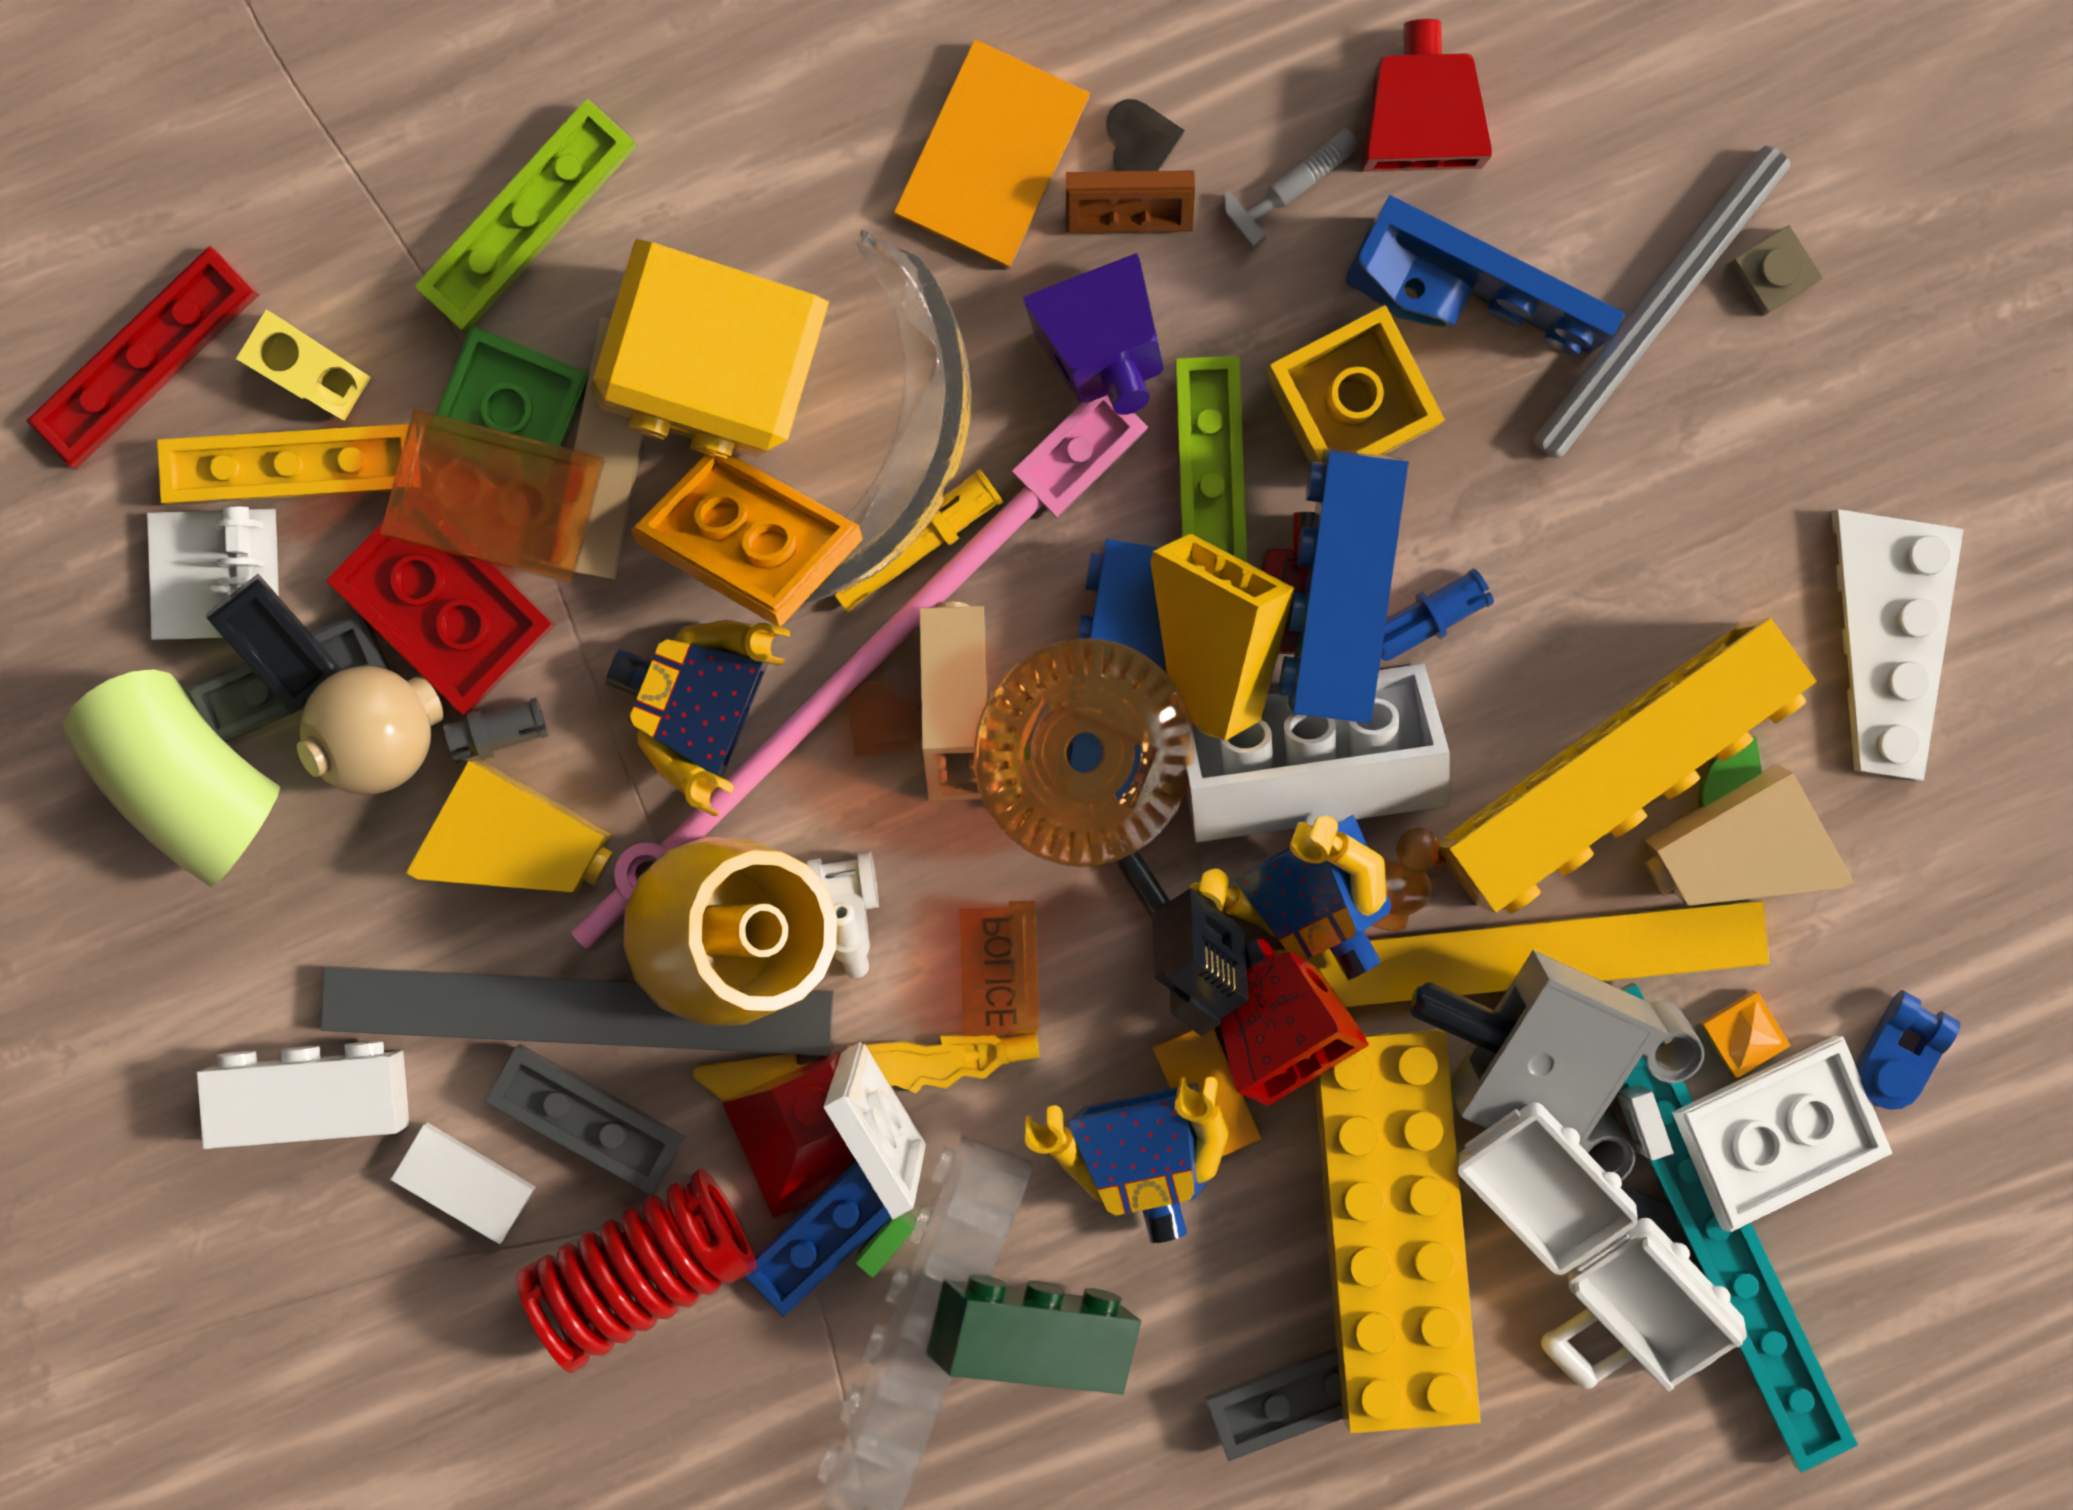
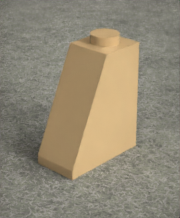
[920,601,992,801]
[1643,764,1854,906]

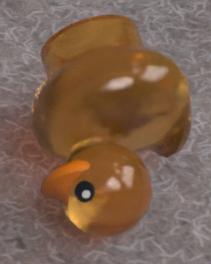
[1372,827,1446,931]

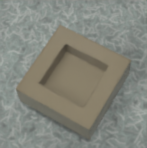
[1730,225,1823,316]

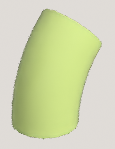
[63,669,280,887]

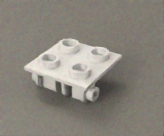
[147,507,279,640]

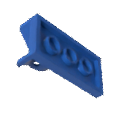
[1346,195,1625,356]

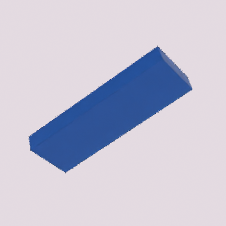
[744,1160,891,1317]

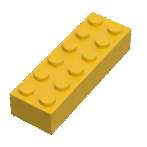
[1434,617,1817,914]
[1314,1029,1481,1433]

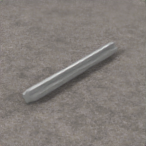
[1533,145,1791,460]

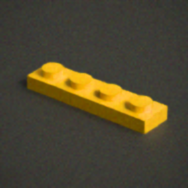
[157,424,422,505]

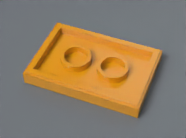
[894,39,1090,269]
[631,454,863,628]

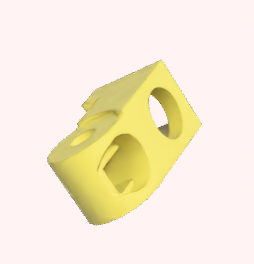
[236,309,371,421]

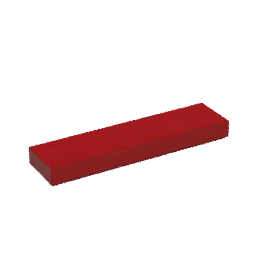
[26,246,259,469]

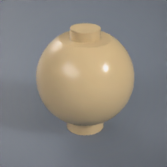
[297,666,443,795]

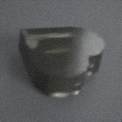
[1106,99,1185,171]

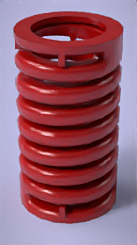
[516,1168,757,1373]

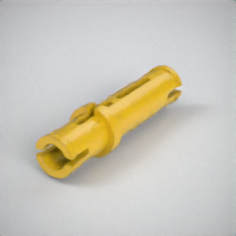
[825,468,1004,612]

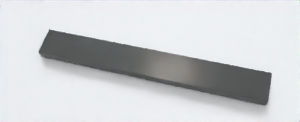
[321,966,834,1056]

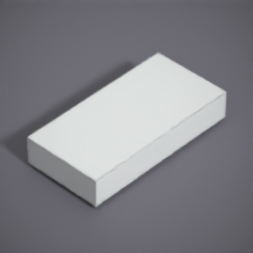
[391,1122,536,1244]

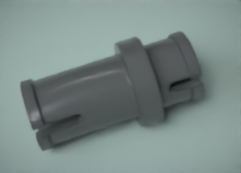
[443,697,548,763]

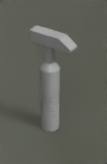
[1224,128,1360,249]

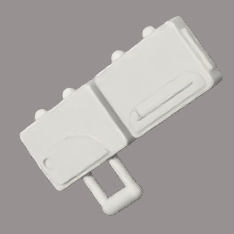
[1458,1102,1747,1392]

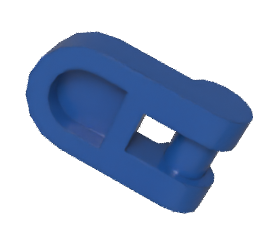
[1856,990,1960,1110]

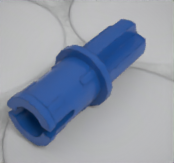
[1381,568,1494,661]

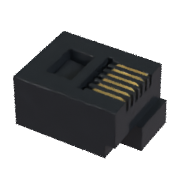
[1152,888,1249,1036]

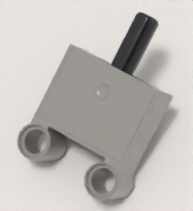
[1409,950,1704,1181]

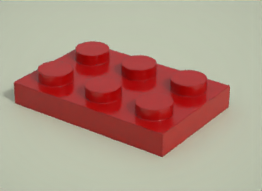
[326,489,556,715]

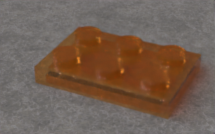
[380,409,605,585]

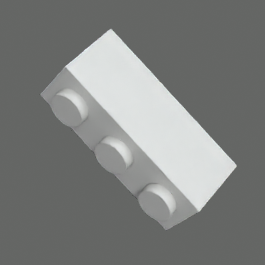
[197,1041,409,1149]

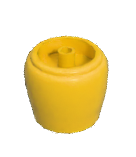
[623,837,837,1026]

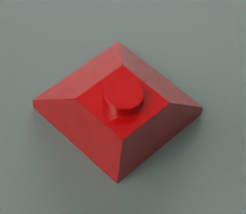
[722,1051,856,1218]

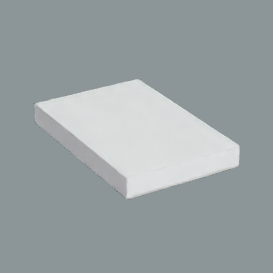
[1672,1036,1893,1232]
[824,1042,926,1219]

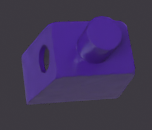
[1023,253,1164,415]

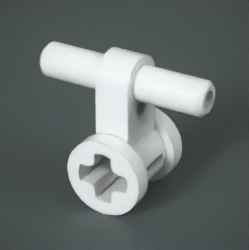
[807,851,879,978]

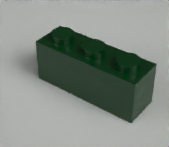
[926,1274,1142,1395]

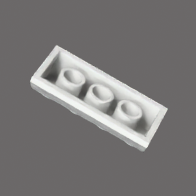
[1175,664,1450,842]

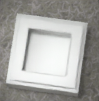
[1617,1084,1673,1161]

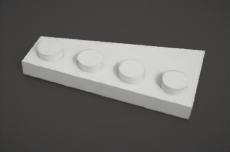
[1831,509,1964,781]

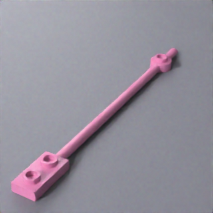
[571,395,1148,950]

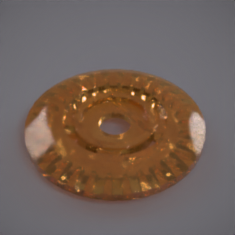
[974,638,1194,867]

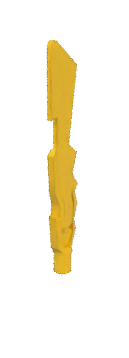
[693,1033,1040,1101]

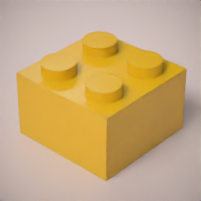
[1264,305,1445,463]

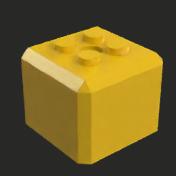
[590,239,829,460]

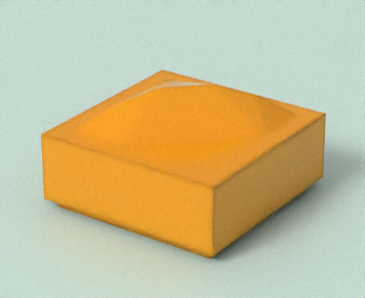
[1699,990,1791,1079]

